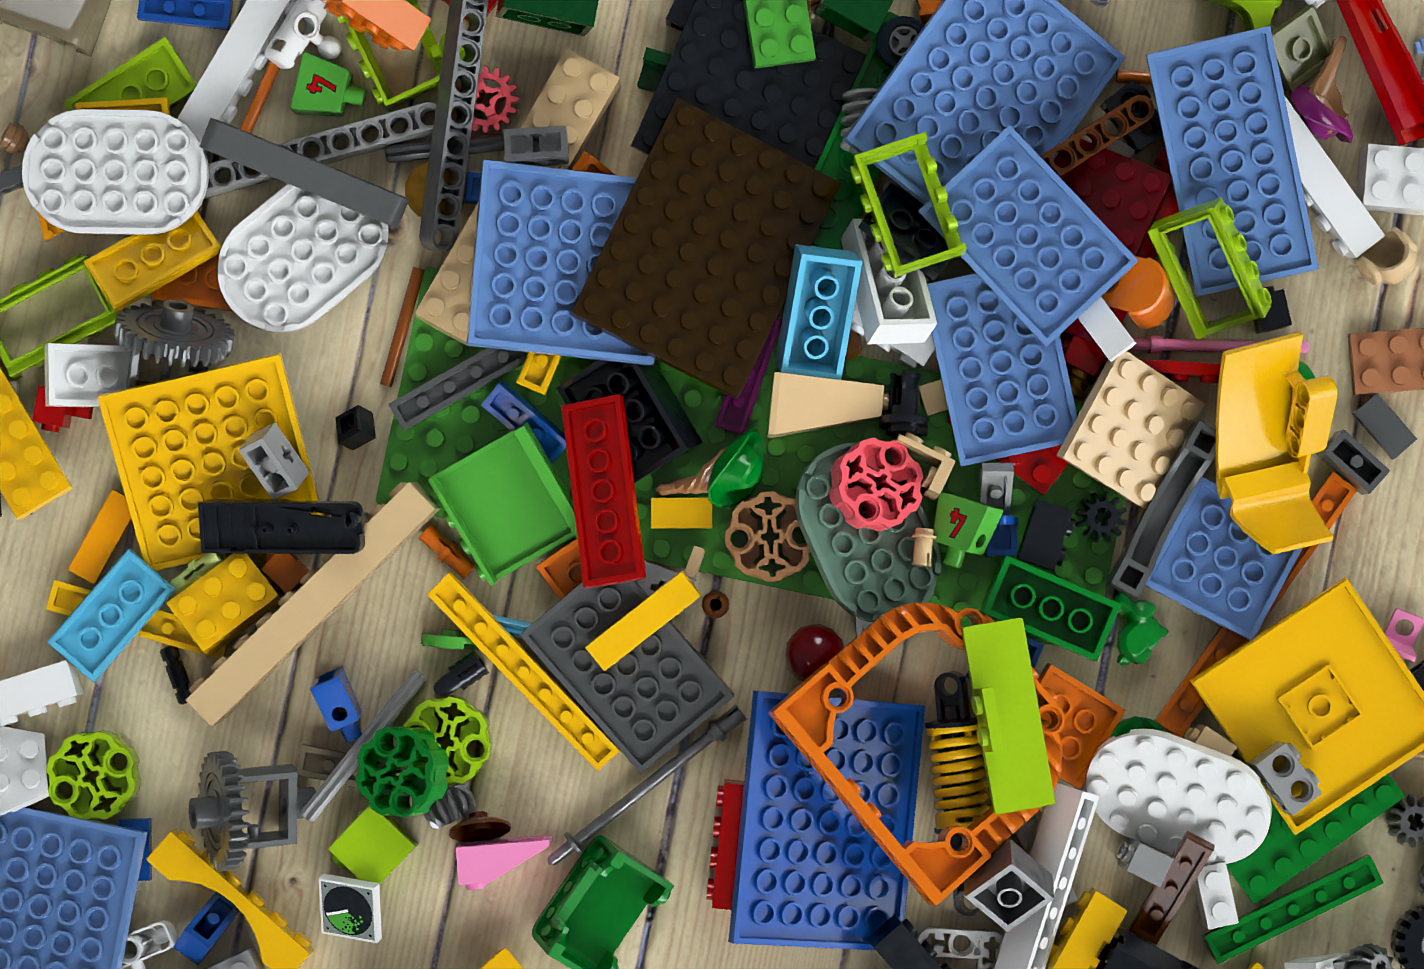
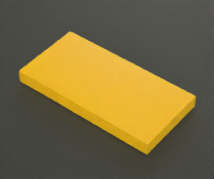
[83,211,222,313]

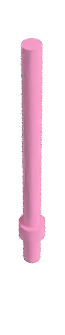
[1129,335,1309,354]

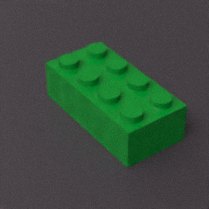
[979,555,1121,662]

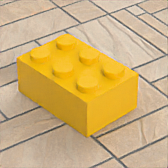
[166,553,280,658]

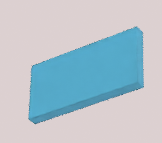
[47,549,176,682]

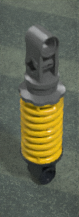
[925,671,990,918]

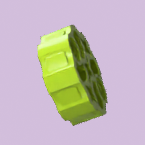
[403,696,493,785]
[46,730,142,820]

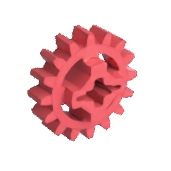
[455,66,520,134]

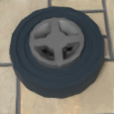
[876,16,924,69]

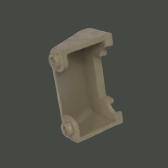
[0,0,111,57]

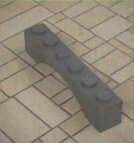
[1105,421,1216,598]

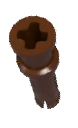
[702,591,729,618]

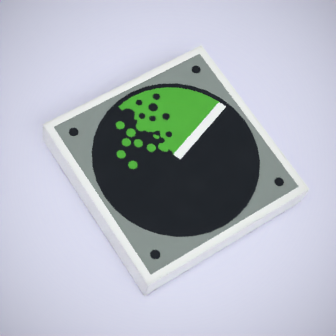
[318,874,382,943]

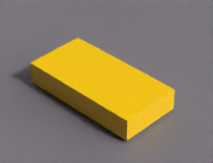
[651,498,712,529]

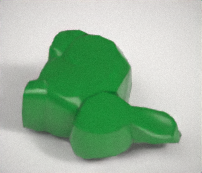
[1112,592,1169,666]

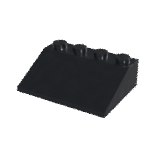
[556,360,703,484]

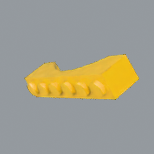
[146,829,314,969]

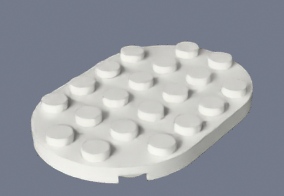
[22,109,209,235]
[218,184,388,333]
[1086,729,1272,865]

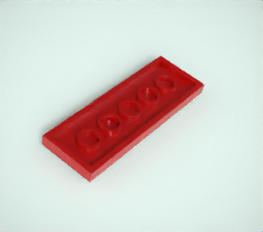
[561,394,646,589]

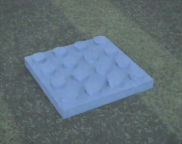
[1145,477,1302,640]

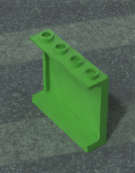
[428,422,577,586]

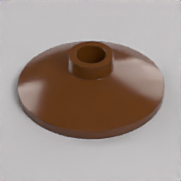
[449,811,511,842]

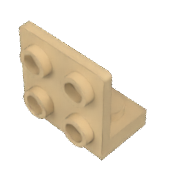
[895,433,956,501]

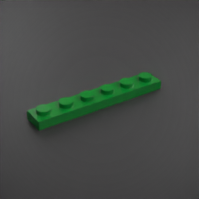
[1202,854,1383,964]

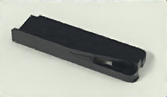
[198,499,369,554]

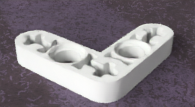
[917,927,1004,969]

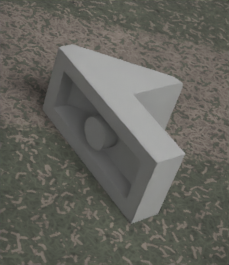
[978,463,1014,516]

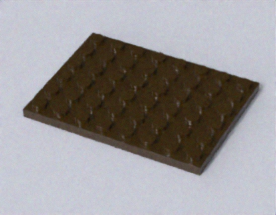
[570,97,840,400]

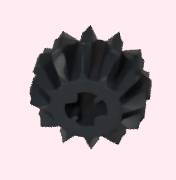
[1074,491,1127,543]

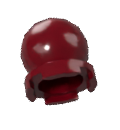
[785,624,844,682]

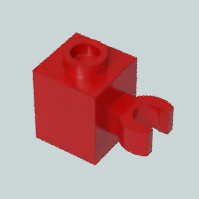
[32,385,93,433]

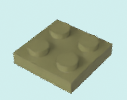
[1271,6,1331,92]

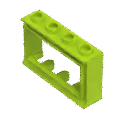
[336,0,443,111]
[850,131,967,278]
[1148,197,1272,340]
[0,254,120,379]

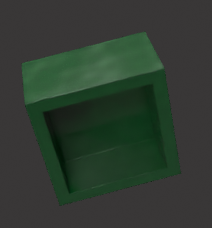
[813,0,893,42]

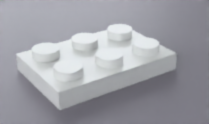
[44,343,139,407]

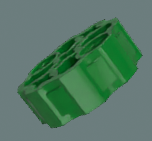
[356,726,449,817]

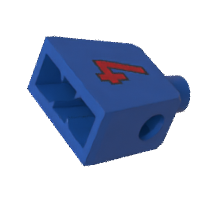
[310,666,362,742]

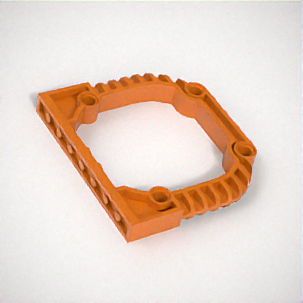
[768,602,1065,906]

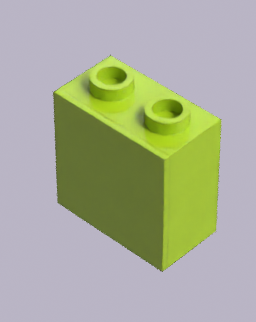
[328,805,419,885]

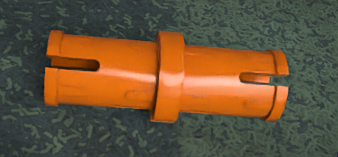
[418,524,476,580]

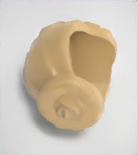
[1355,227,1417,285]

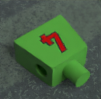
[290,52,367,117]
[933,491,1003,568]

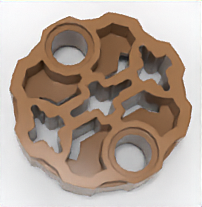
[725,492,811,582]

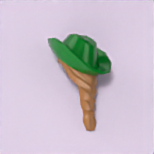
[655,428,765,507]

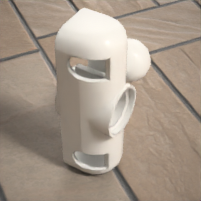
[265,0,342,69]
[121,920,178,969]

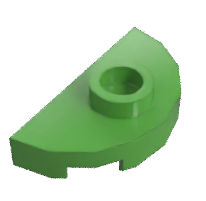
[421,629,479,650]

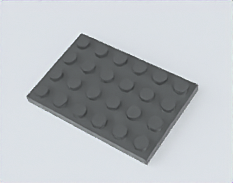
[520,580,734,774]

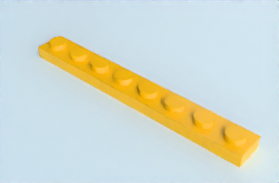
[427,572,620,771]

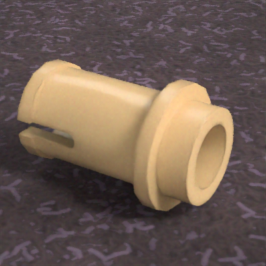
[912,528,937,567]

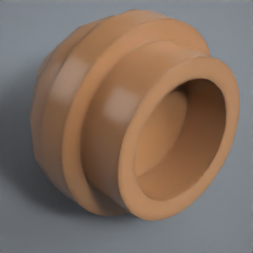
[0,123,30,154]

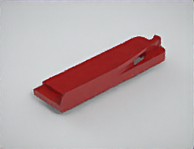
[1336,0,1424,146]

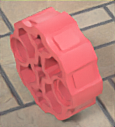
[829,437,924,532]

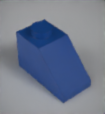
[174,891,240,966]

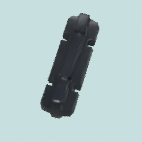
[160,645,192,705]

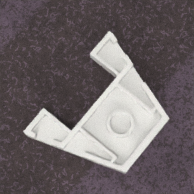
[0,726,49,816]

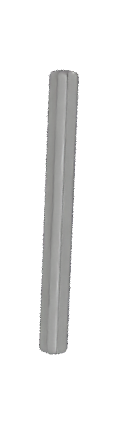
[301,670,426,822]

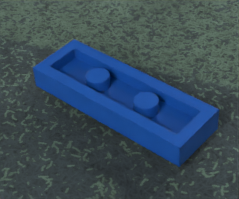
[137,0,233,31]
[482,380,566,464]

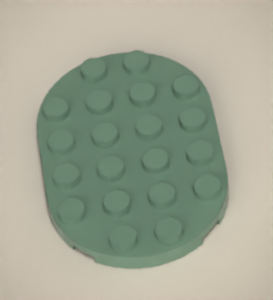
[795,443,941,623]

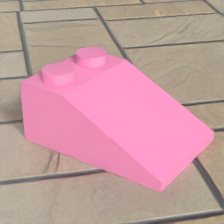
[456,835,553,890]

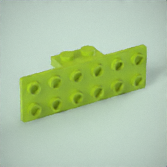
[962,618,1055,815]

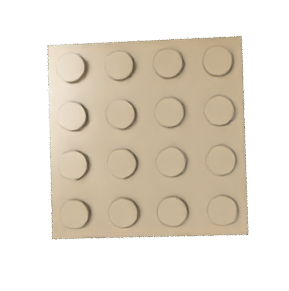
[1057,351,1205,510]

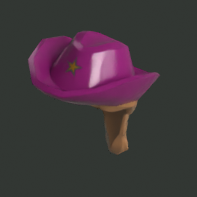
[1291,36,1353,143]

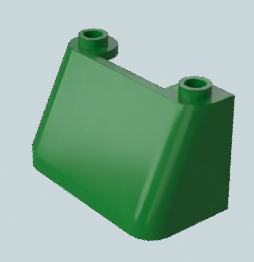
[532,835,674,969]

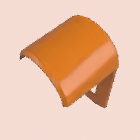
[1101,256,1175,329]

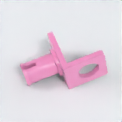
[1384,608,1424,662]

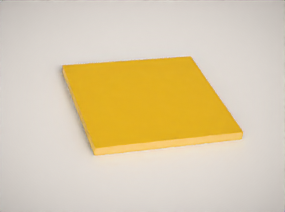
[1190,577,1424,835]

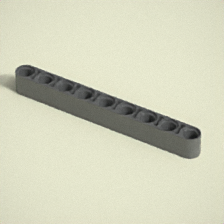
[419,0,488,251]

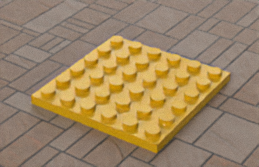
[97,353,324,571]

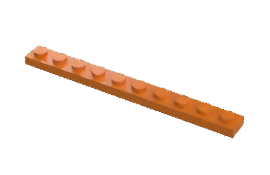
[1154,472,1358,738]

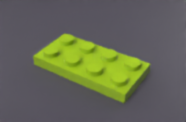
[63,37,197,111]

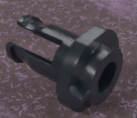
[879,371,928,437]

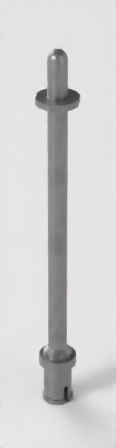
[547,704,747,866]

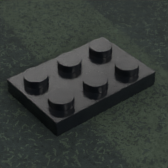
[858,183,949,280]

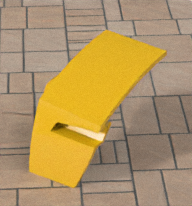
[1215,332,1337,554]

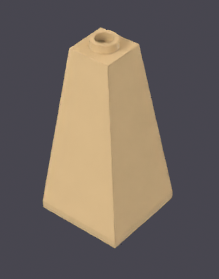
[767,372,889,438]

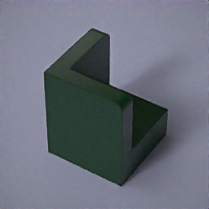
[637,47,671,93]

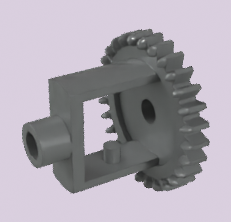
[114,300,235,388]
[189,751,316,871]

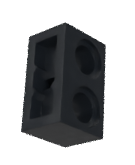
[1100,79,1162,155]

